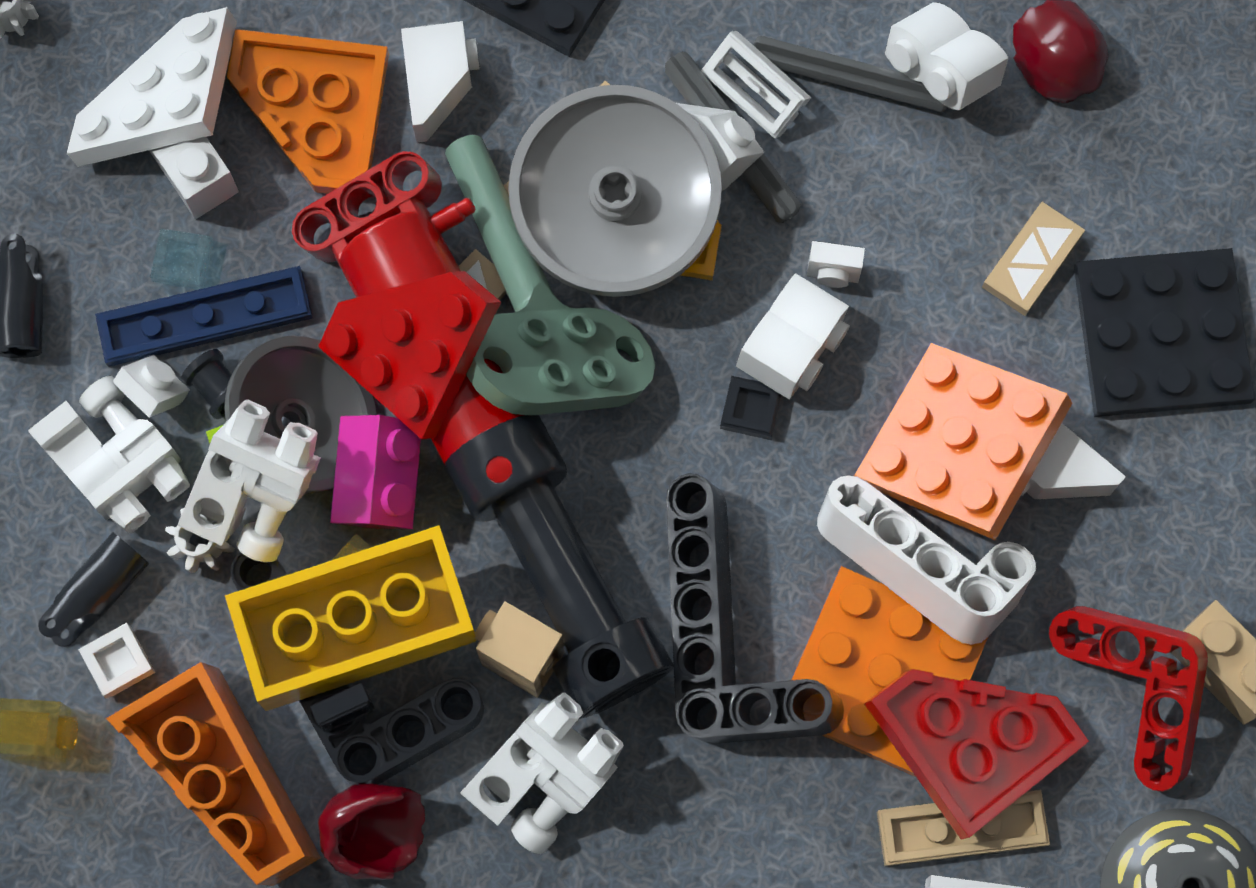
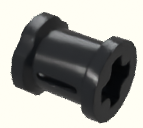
[181,349,232,419]

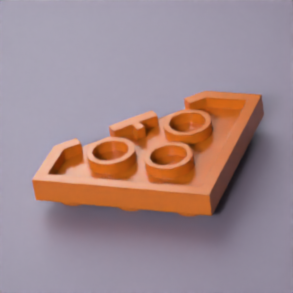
[227,29,389,194]

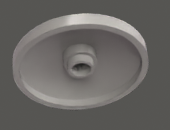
[509,85,722,297]

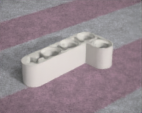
[817,476,1036,645]

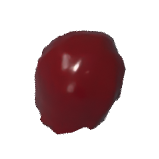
[1013,0,1108,104]
[318,784,425,880]

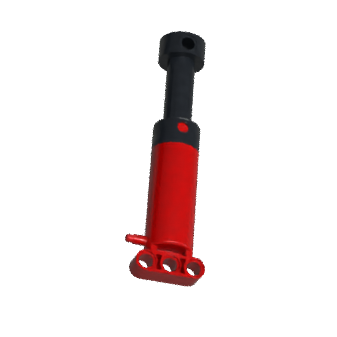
[292,151,674,719]

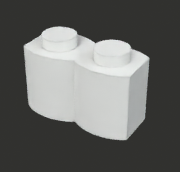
[885,2,1009,110]
[736,273,850,400]

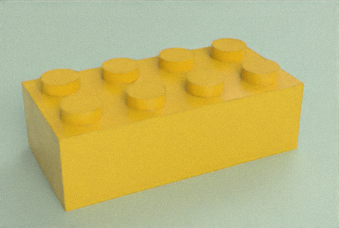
[225,525,477,711]

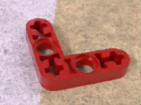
[1049,606,1208,791]

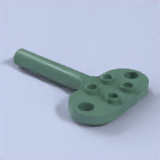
[445,135,655,416]

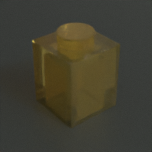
[0,698,78,763]

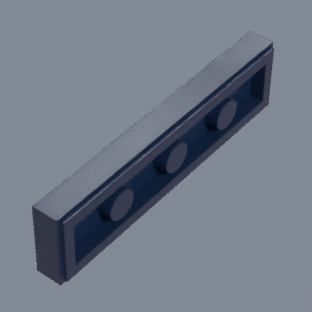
[95,266,313,367]

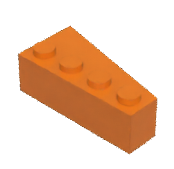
[106,662,321,886]

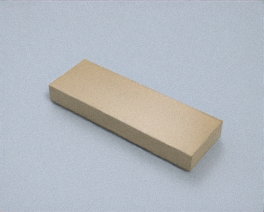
[877,790,1050,866]

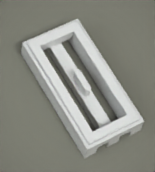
[701,31,811,138]

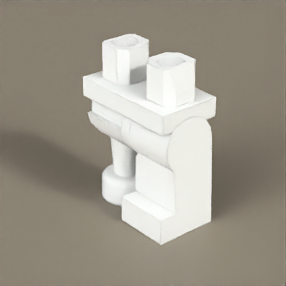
[28,376,190,534]
[177,400,321,562]
[460,693,624,854]

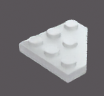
[67,7,237,167]

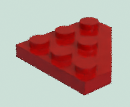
[318,271,501,439]
[864,669,1089,840]

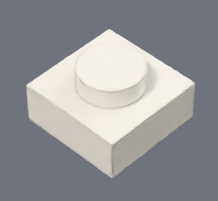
[807,241,865,288]
[113,355,190,418]
[78,623,156,699]

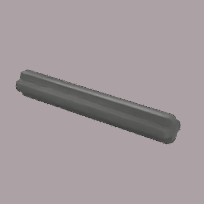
[754,36,947,112]
[665,51,801,223]

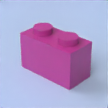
[330,415,421,529]

